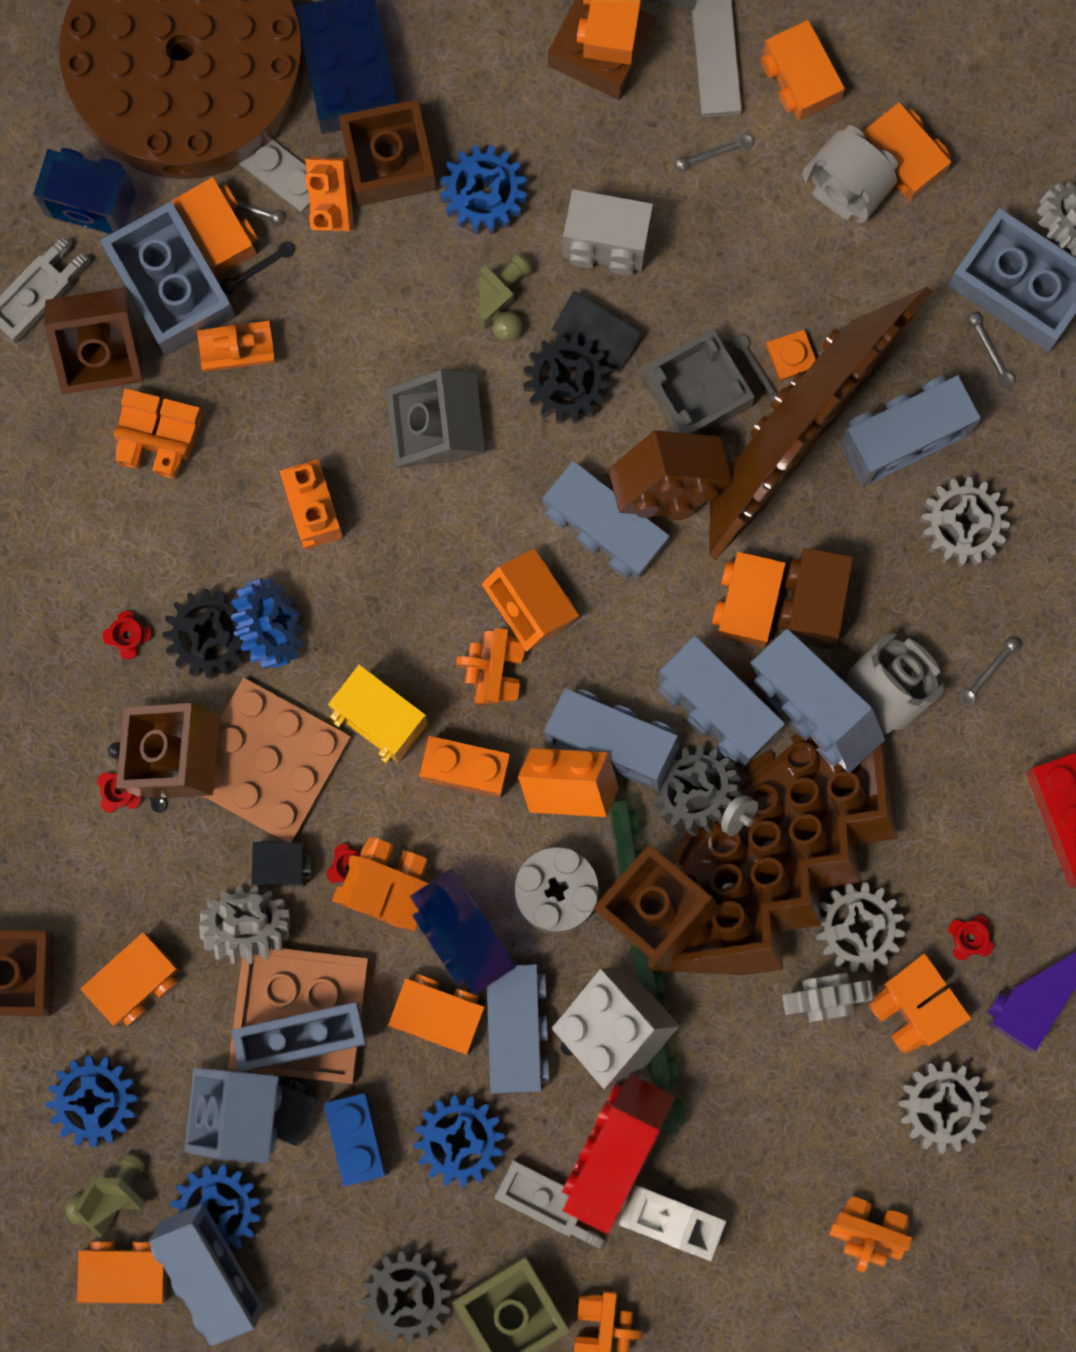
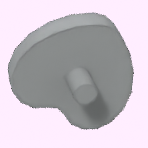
[721,796,758,836]

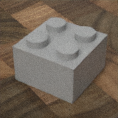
[563,189,653,275]
[552,966,680,1089]

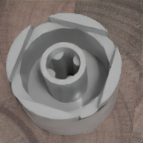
[803,125,898,223]
[846,634,944,734]
[515,848,598,934]

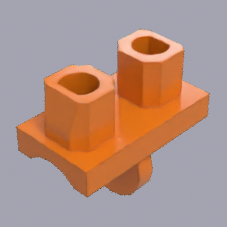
[305,156,354,231]
[197,321,275,372]
[455,628,525,706]
[829,1196,912,1273]
[573,1290,643,1352]

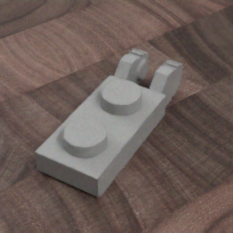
[239,140,310,213]
[0,237,91,343]
[494,1160,605,1249]

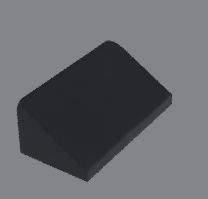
[552,291,642,372]

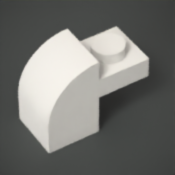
[619,1185,726,1261]

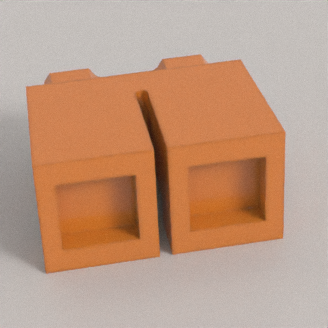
[113,388,203,479]
[279,459,343,550]
[331,837,430,932]
[868,953,971,1054]

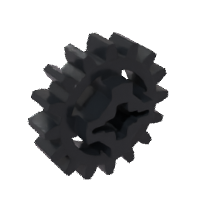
[523,335,610,424]
[162,589,250,680]

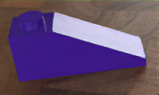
[987,950,1076,1052]

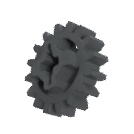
[652,746,743,836]
[360,1250,452,1345]

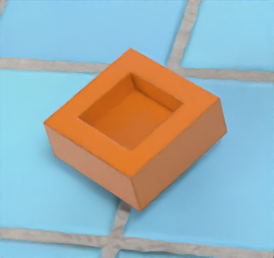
[766,330,816,382]

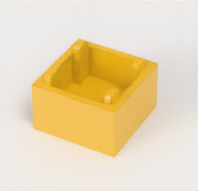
[328,665,428,764]

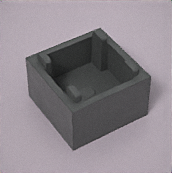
[641,328,755,435]

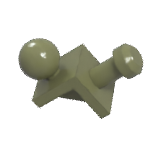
[479,254,532,342]
[65,1154,146,1237]

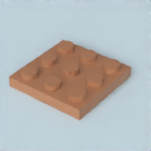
[203,677,351,843]
[228,949,369,1084]

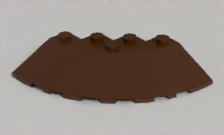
[709,287,933,560]
[648,734,897,975]

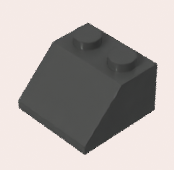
[386,369,485,468]

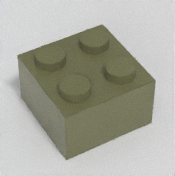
[453,1255,570,1352]

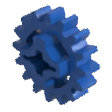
[440,145,527,234]
[231,578,304,669]
[46,1056,139,1148]
[413,1095,504,1187]
[170,1165,262,1250]

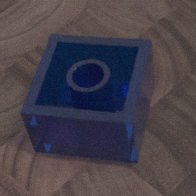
[33,148,136,234]
[410,868,516,995]

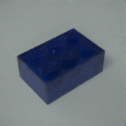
[295,0,397,134]

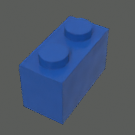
[324,1093,387,1187]

